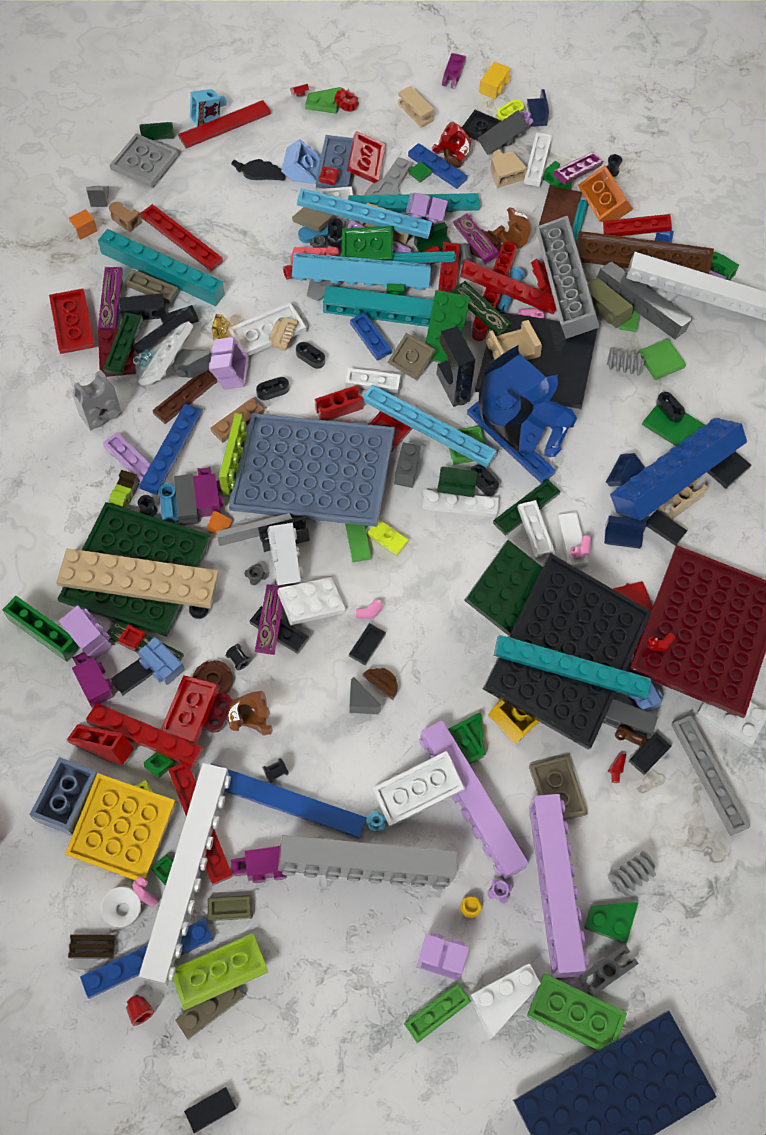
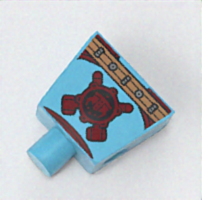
[190,89,227,126]

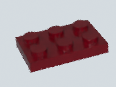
[98,328,136,377]

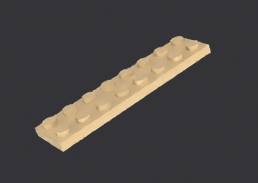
[56,548,219,609]

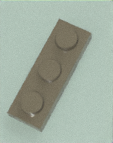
[125,270,179,304]
[175,987,244,1040]

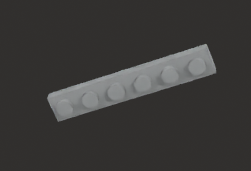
[672,716,751,836]

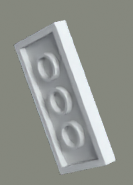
[228,303,306,356]
[137,321,193,386]
[373,751,466,827]

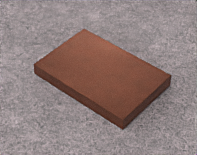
[539,185,581,227]

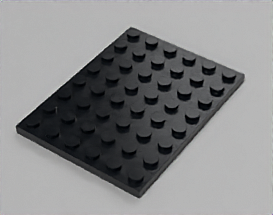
[482,553,652,750]

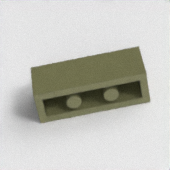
[588,278,633,328]

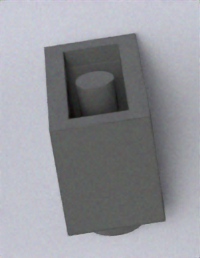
[172,349,212,378]

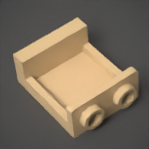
[486,320,542,360]

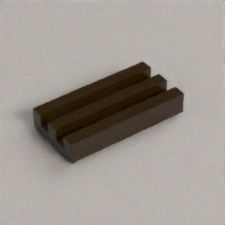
[68,935,116,959]

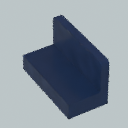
[527,89,549,127]
[606,453,645,487]
[604,516,646,549]

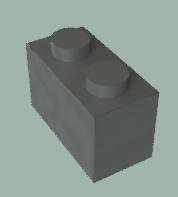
[394,442,421,488]

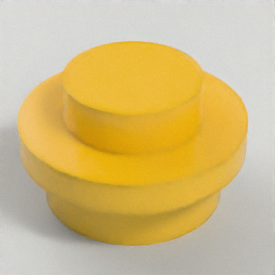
[460,896,482,918]

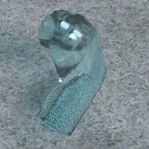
[133,349,153,367]

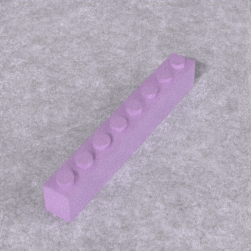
[419,720,529,880]

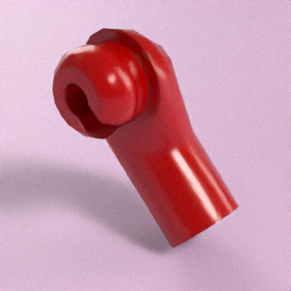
[647,633,676,651]

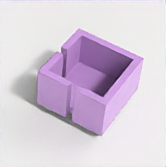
[406,192,448,224]
[209,337,248,389]
[59,605,112,660]
[416,932,469,981]

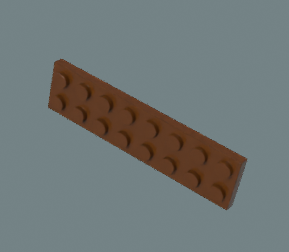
[576,231,714,274]

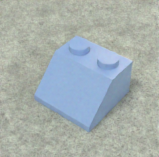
[281,139,321,184]

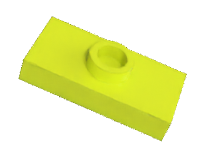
[367,520,409,556]

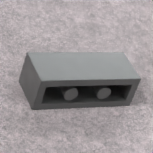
[477,110,528,155]

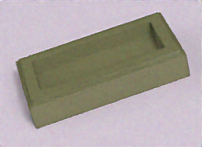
[207,895,252,921]

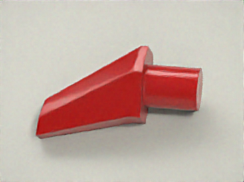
[608,754,626,783]

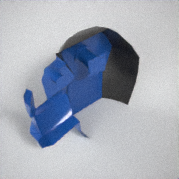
[478,345,577,457]

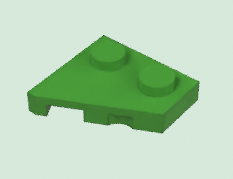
[305,87,342,114]

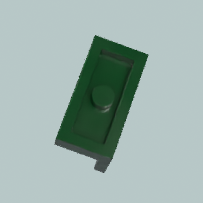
[139,122,174,140]
[414,222,451,252]
[437,466,477,497]

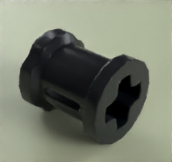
[606,154,622,176]
[137,495,157,517]
[225,644,251,671]
[262,758,289,784]

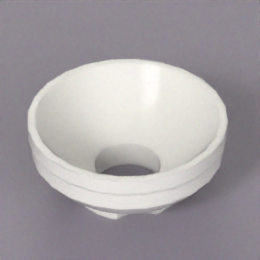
[100,887,141,928]

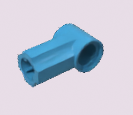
[158,483,179,523]

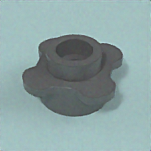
[310,235,329,248]
[244,564,267,585]

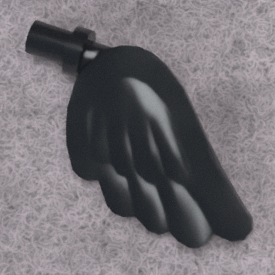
[231,159,286,181]

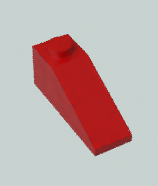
[67,724,134,765]

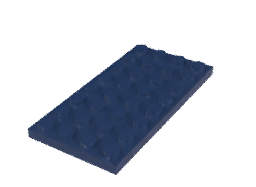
[513,1011,717,1135]

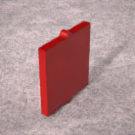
[613,581,653,611]

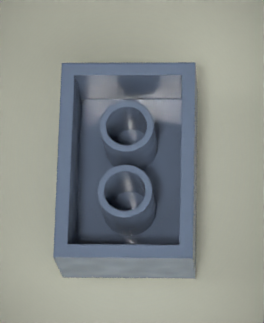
[29,757,98,836]

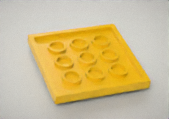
[65,773,177,881]

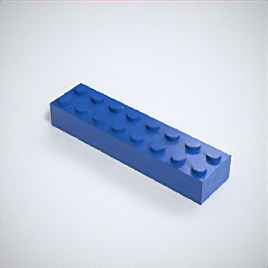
[610,418,747,521]

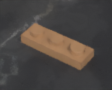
[210,398,264,443]

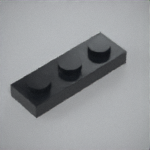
[250,606,309,654]

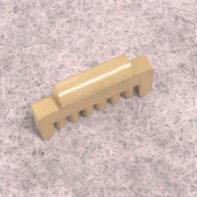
[269,317,297,351]

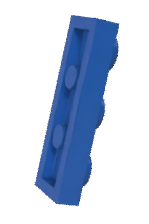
[350,313,392,361]

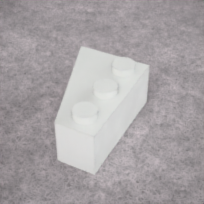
[267,523,303,586]
[469,963,541,1040]

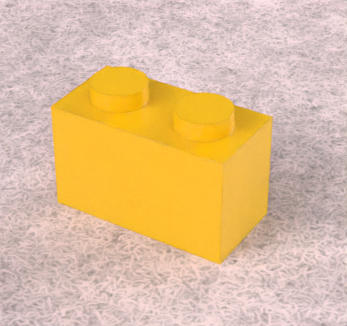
[479,61,511,100]

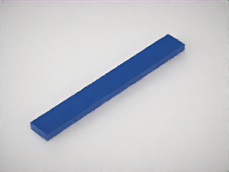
[211,763,367,839]

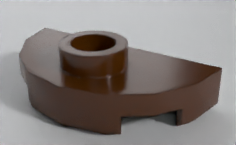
[363,668,398,700]

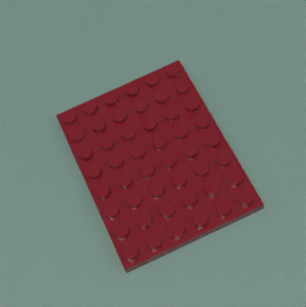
[629,545,766,719]

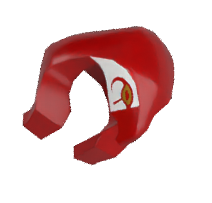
[432,121,471,161]

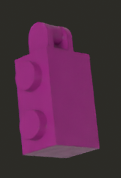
[193,467,224,517]
[72,652,114,708]
[231,846,287,883]

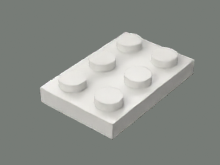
[277,577,346,625]
[696,702,766,747]

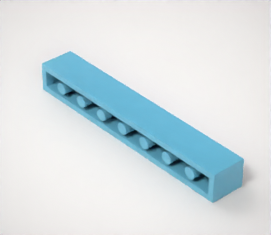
[292,253,431,290]

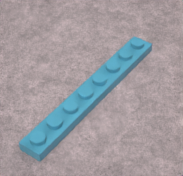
[297,188,432,239]
[362,385,497,468]

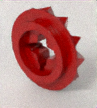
[334,88,359,112]

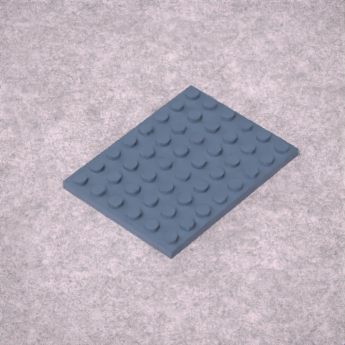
[229,413,395,527]

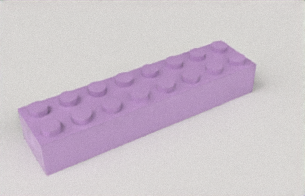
[529,794,588,979]

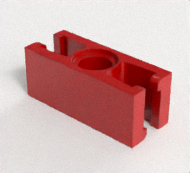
[315,385,363,421]

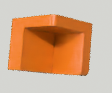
[69,209,97,240]

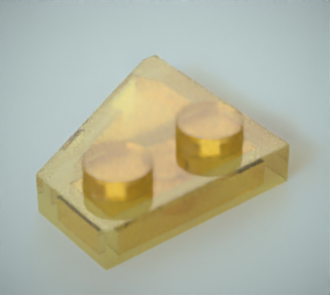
[212,314,230,341]

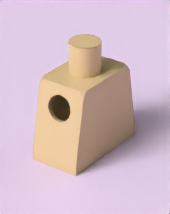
[490,149,527,188]

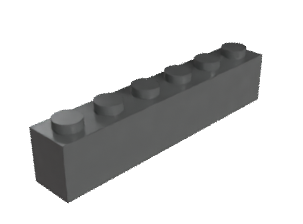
[596,261,692,339]

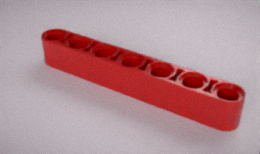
[471,241,517,341]

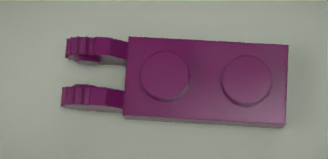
[442,53,466,88]

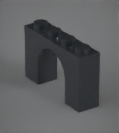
[436,326,476,407]

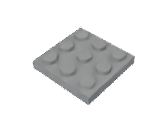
[110,133,178,188]

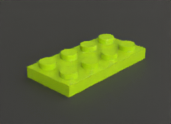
[219,413,247,496]
[173,933,269,1010]

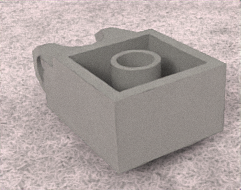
[73,370,122,431]

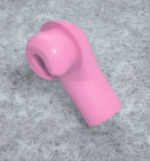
[518,308,545,318]
[570,536,592,559]
[356,600,382,619]
[133,876,158,907]

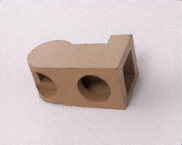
[109,202,142,233]

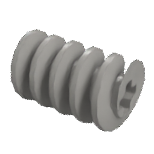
[606,348,645,376]
[608,851,656,896]

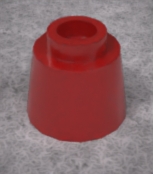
[126,995,155,1026]

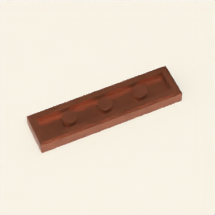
[152,370,218,424]

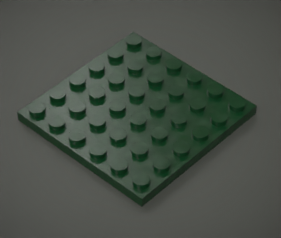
[57,502,211,637]

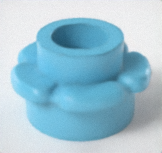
[366,811,387,832]

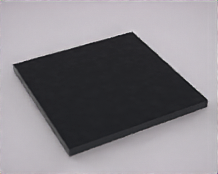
[475,312,598,409]

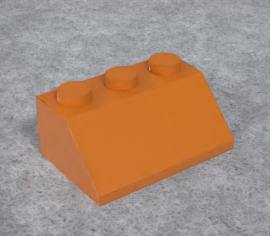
[578,165,633,222]

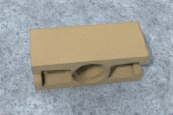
[398,86,434,128]
[658,478,708,520]

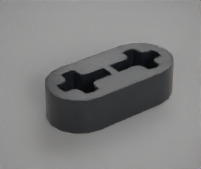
[328,218,343,248]
[296,342,325,369]
[256,377,289,401]
[656,392,685,423]
[471,465,499,496]

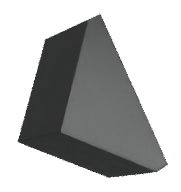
[86,186,109,207]
[349,677,381,714]

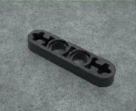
[133,307,193,354]

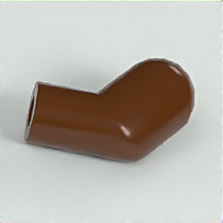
[443,149,462,168]
[615,727,646,747]

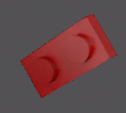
[531,259,552,294]

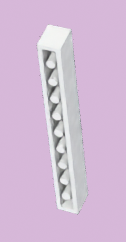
[626,252,766,321]
[139,763,231,986]

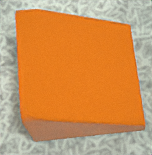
[207,511,233,534]

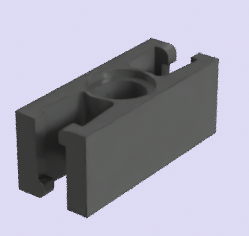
[174,474,199,526]
[603,699,658,740]
[578,945,639,996]

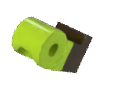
[109,470,139,508]

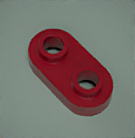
[205,693,232,733]

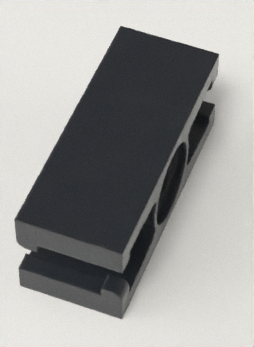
[119,293,166,320]
[258,516,310,552]

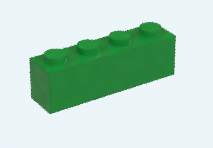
[2,595,80,662]

